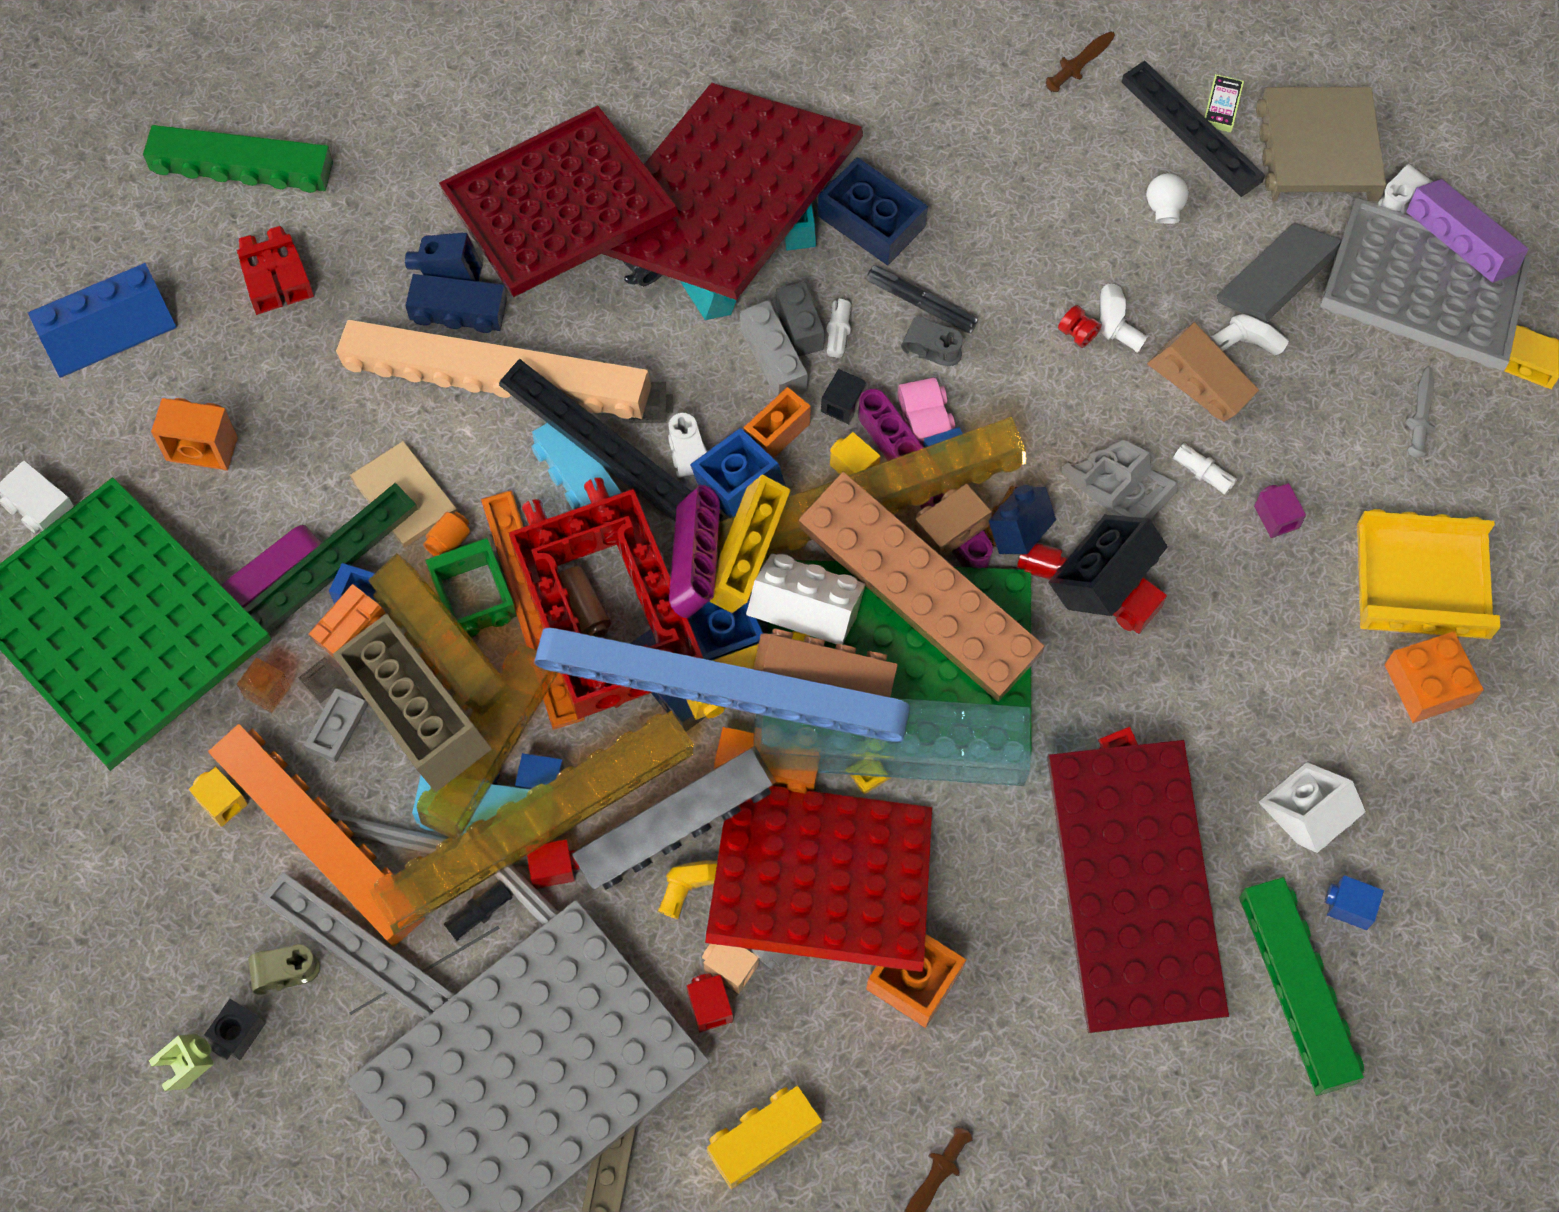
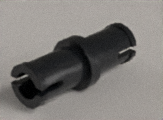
[443,881,513,941]

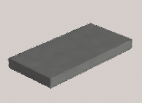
[1217,223,1342,322]

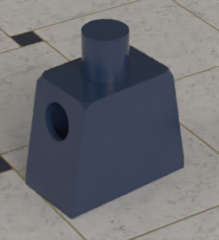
[405,233,483,282]

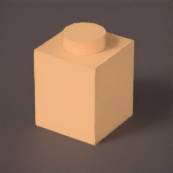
[702,944,759,994]

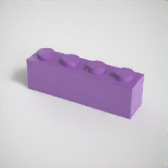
[1406,179,1529,283]

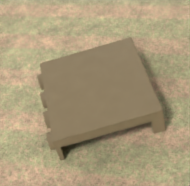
[1256,87,1386,201]

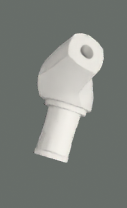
[1100,284,1148,353]
[1209,314,1289,355]

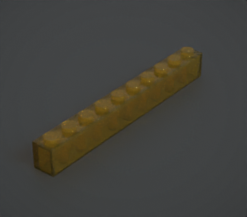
[716,416,1026,561]
[369,711,693,935]

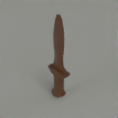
[1046,31,1115,92]
[904,1126,973,1212]

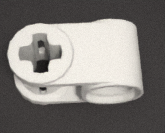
[1377,164,1433,214]
[668,413,707,478]

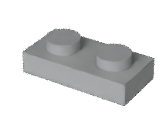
[304,688,367,763]

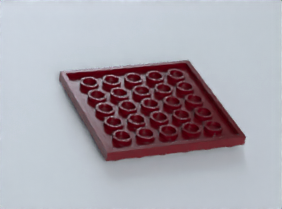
[439,105,679,298]

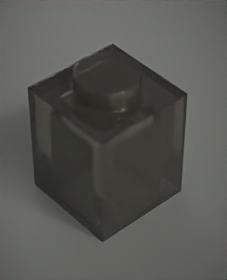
[629,382,673,423]

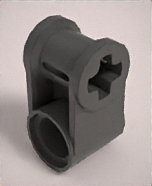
[901,317,963,367]

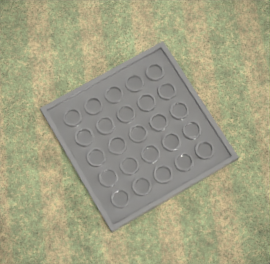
[1320,198,1531,372]

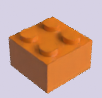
[151,398,238,471]
[1385,631,1484,723]
[866,934,967,1028]

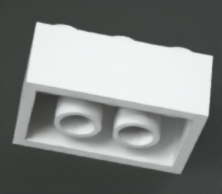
[746,554,865,645]

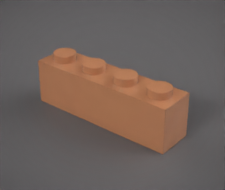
[753,629,897,697]

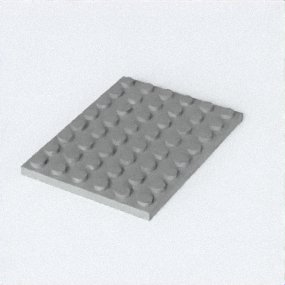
[346,900,710,1212]

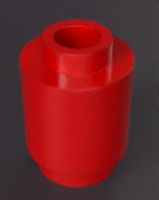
[1017,543,1067,580]

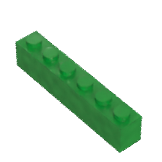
[143,125,333,193]
[1239,877,1364,1097]

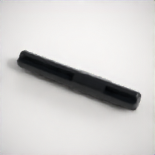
[867,265,978,333]

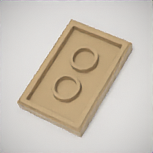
[350,441,457,548]

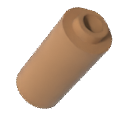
[559,566,611,638]

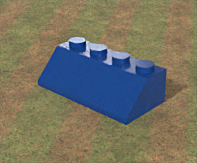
[27,263,177,378]

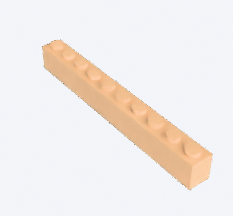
[336,320,652,419]

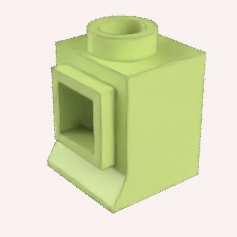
[149,1034,214,1091]

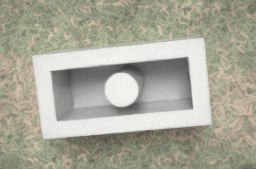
[0,461,74,533]

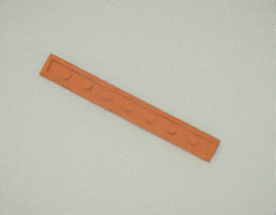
[481,490,585,730]

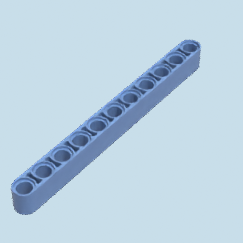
[534,628,910,742]

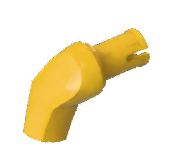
[657,860,717,919]

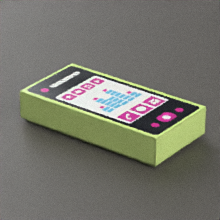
[1205,74,1244,132]

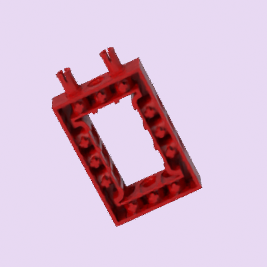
[508,478,703,719]

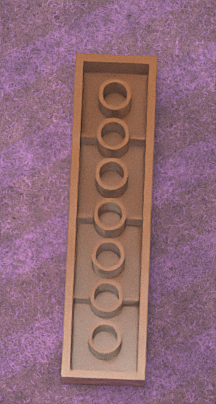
[798,472,1045,702]

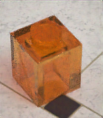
[237,657,291,714]

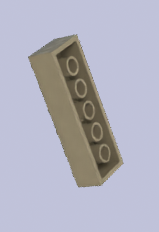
[333,613,492,792]

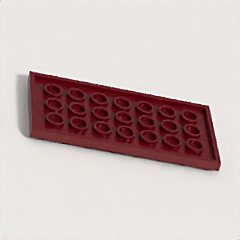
[1047,740,1229,1034]

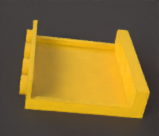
[1357,509,1500,639]

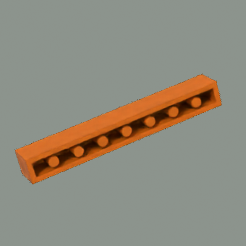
[208,724,425,947]

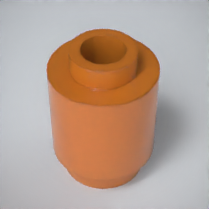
[423,512,471,557]

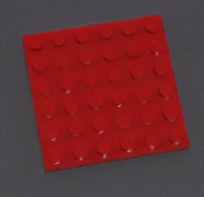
[705,786,932,972]

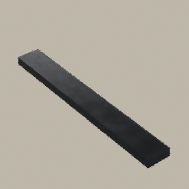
[499,359,723,521]

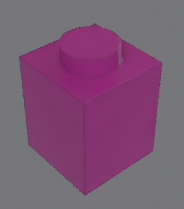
[1254,483,1306,538]

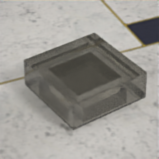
[298,657,346,704]

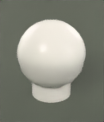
[1146,173,1189,224]

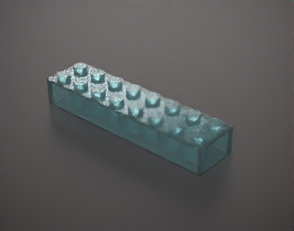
[753,698,1030,786]

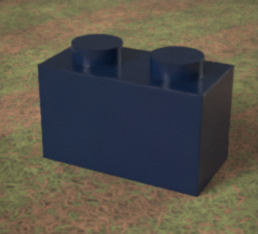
[989,485,1056,554]

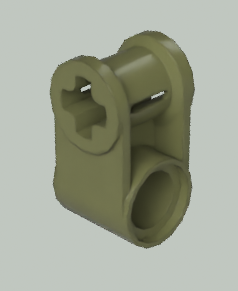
[248,944,320,995]

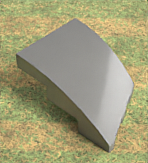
[1062,440,1177,520]

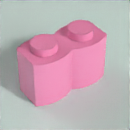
[897,378,955,446]

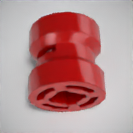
[1058,305,1102,348]

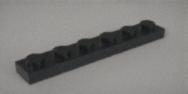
[1121,60,1265,197]

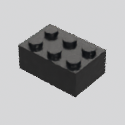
[1048,514,1168,616]

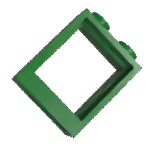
[425,538,517,639]

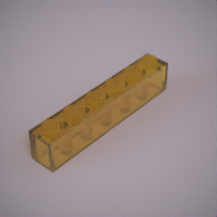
[368,553,511,716]
[417,644,558,841]

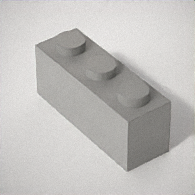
[740,300,808,397]

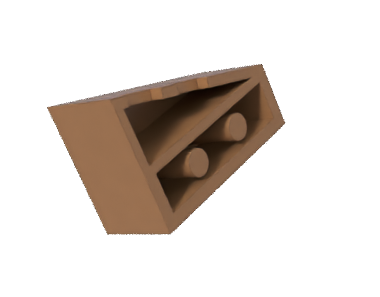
[1147,322,1259,422]

